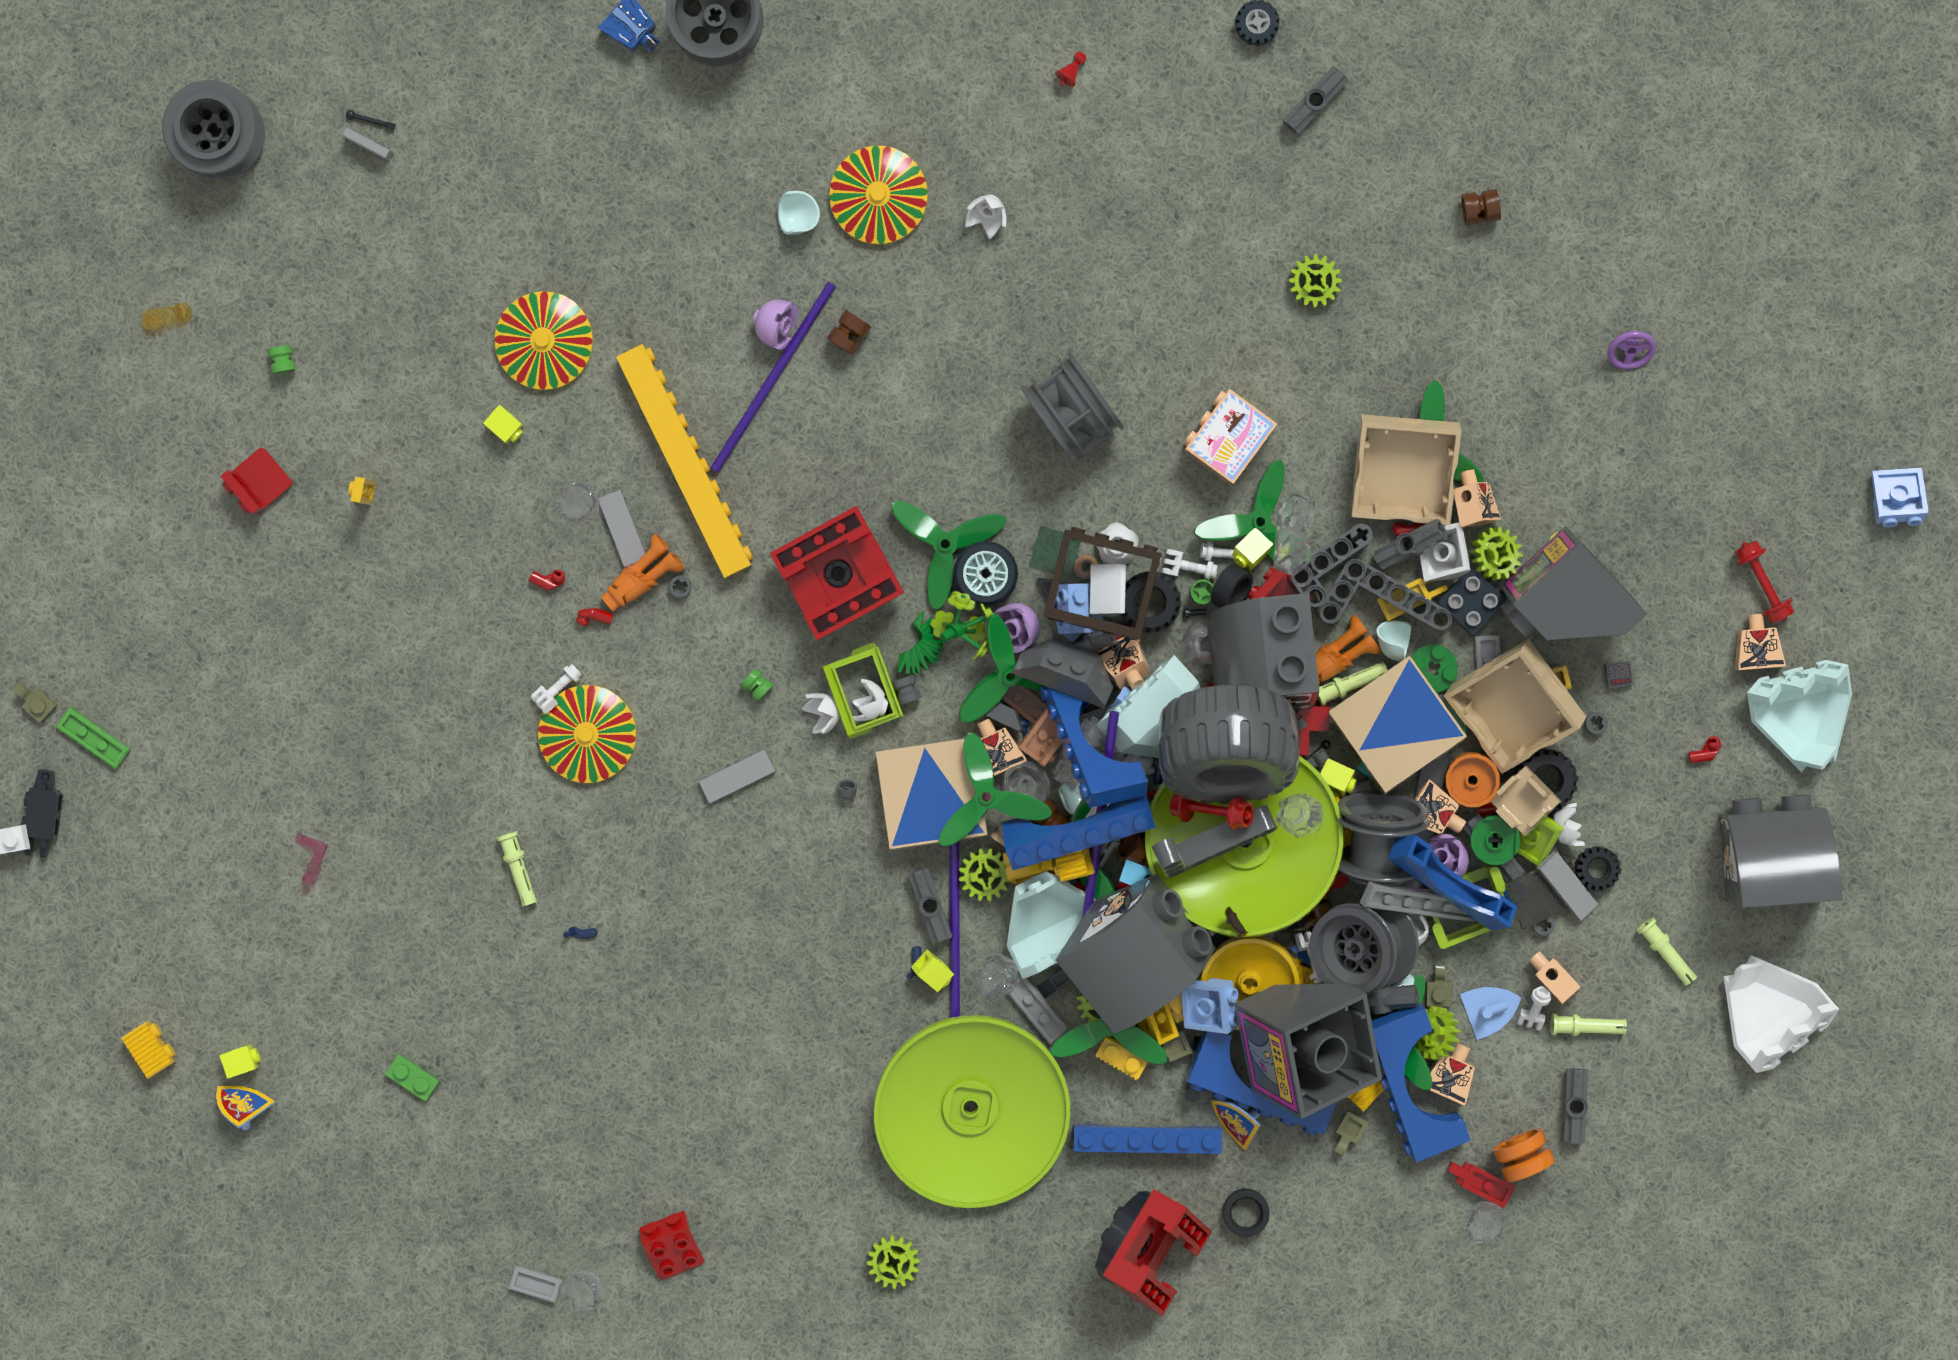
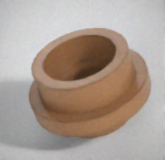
[1074,555,1098,579]

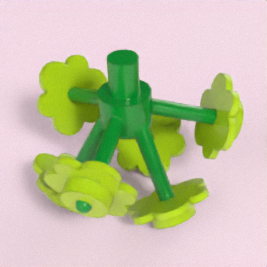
[930,591,995,660]

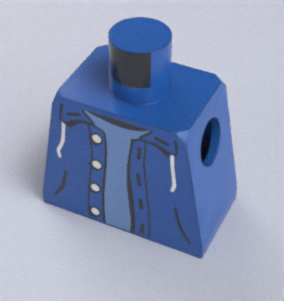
[598,0,660,52]

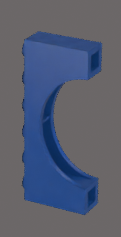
[1040,685,1148,808]
[1001,792,1156,871]
[1372,1003,1471,1162]
[1185,1031,1337,1135]

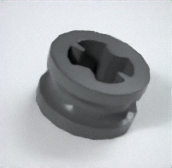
[669,576,692,598]
[1584,712,1608,734]
[1532,913,1555,935]

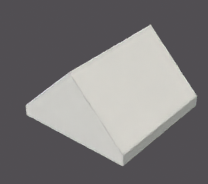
[1420,522,1470,582]
[1090,564,1126,617]

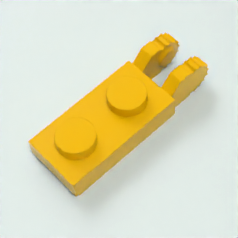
[1377,578,1448,621]

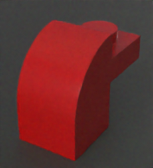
[1295,706,1330,755]

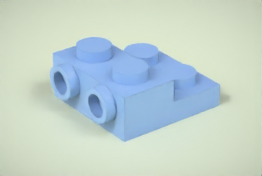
[1871,468,1929,528]
[1056,583,1103,634]
[1181,978,1238,1034]

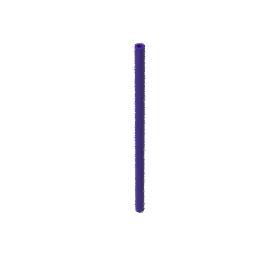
[710,282,836,473]
[1082,711,1119,918]
[949,841,960,1018]

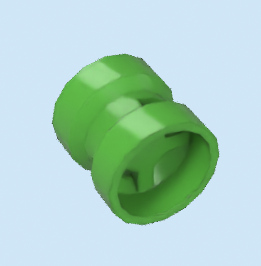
[267,345,296,374]
[1190,580,1213,604]
[740,668,774,702]

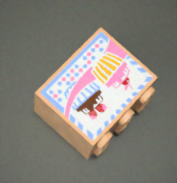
[1183,389,1277,485]

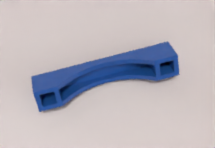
[1388,835,1518,930]
[1074,1124,1222,1154]

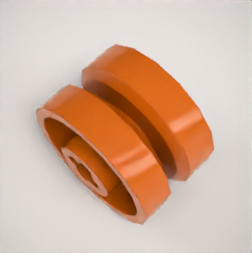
[1446,752,1500,807]
[1492,1128,1556,1182]

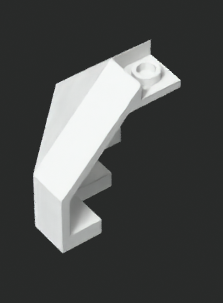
[1723,955,1839,1073]

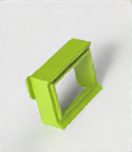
[822,643,903,739]
[1426,864,1514,949]

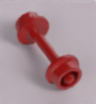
[1734,540,1795,623]
[1170,793,1254,830]

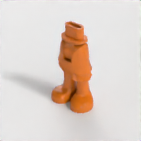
[601,533,685,612]
[1316,614,1382,684]

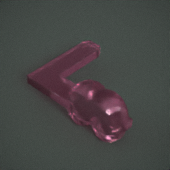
[295,833,328,886]

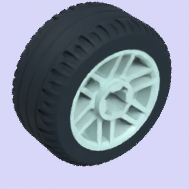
[953,541,1018,606]

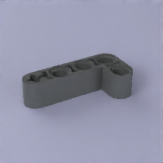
[1287,524,1373,609]

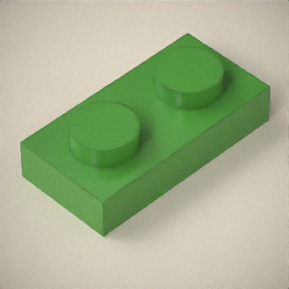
[385,1053,440,1102]

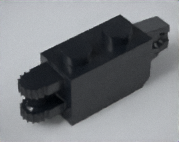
[21,769,63,858]

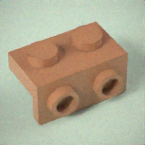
[1018,707,1063,767]

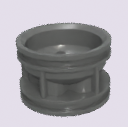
[666,0,764,66]
[1020,351,1125,464]

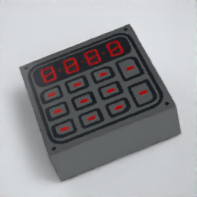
[1605,661,1633,688]

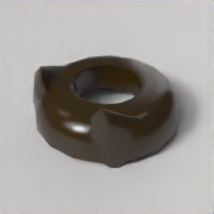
[1225,906,1248,938]

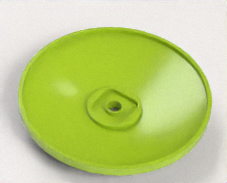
[1145,756,1344,937]
[873,1015,1070,1208]

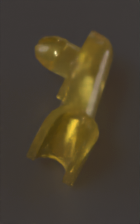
[142,303,192,331]

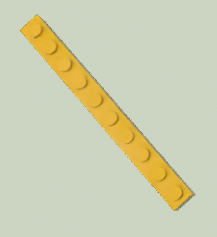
[616,344,754,578]

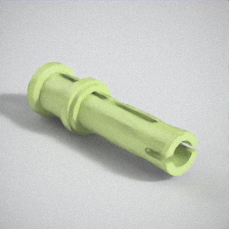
[1317,661,1388,707]
[496,831,537,906]
[1636,917,1697,986]
[1550,1013,1627,1036]

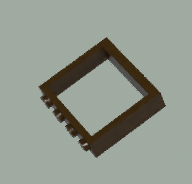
[1043,527,1162,641]

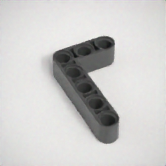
[1319,559,1452,632]
[1152,805,1278,878]

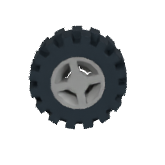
[1235,0,1280,46]

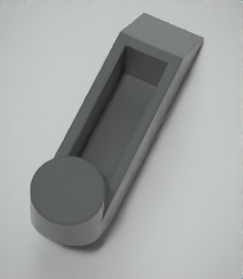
[974,681,1024,733]

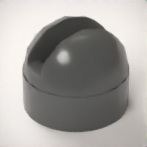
[837,780,857,801]

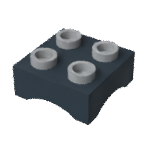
[1436,566,1507,636]

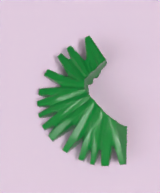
[898,611,944,675]

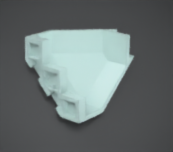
[1096,655,1200,758]
[1747,660,1852,772]
[1007,871,1096,979]

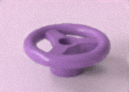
[1607,331,1656,370]

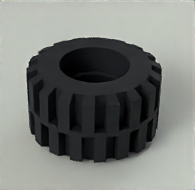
[1122,571,1181,633]
[1514,749,1579,811]

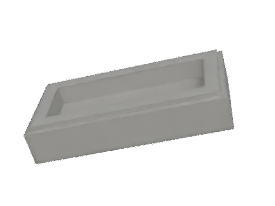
[342,127,393,161]
[508,1265,563,1303]

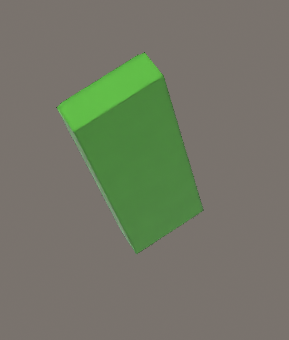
[56,707,131,769]

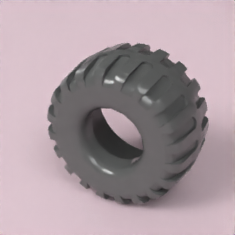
[1157,685,1300,804]

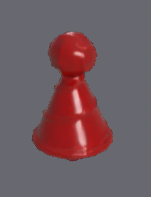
[1055,52,1086,87]

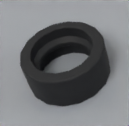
[1211,564,1253,608]
[1222,1188,1270,1237]

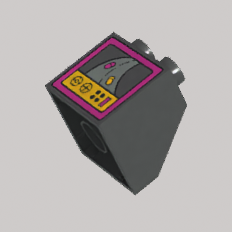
[1500,526,1647,640]
[1234,984,1382,1119]

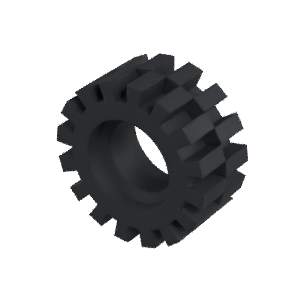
[1575,846,1621,891]

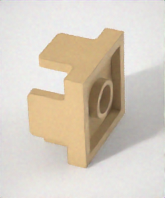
[1491,766,1561,836]

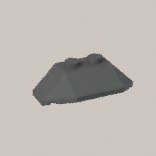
[1012,637,1113,708]

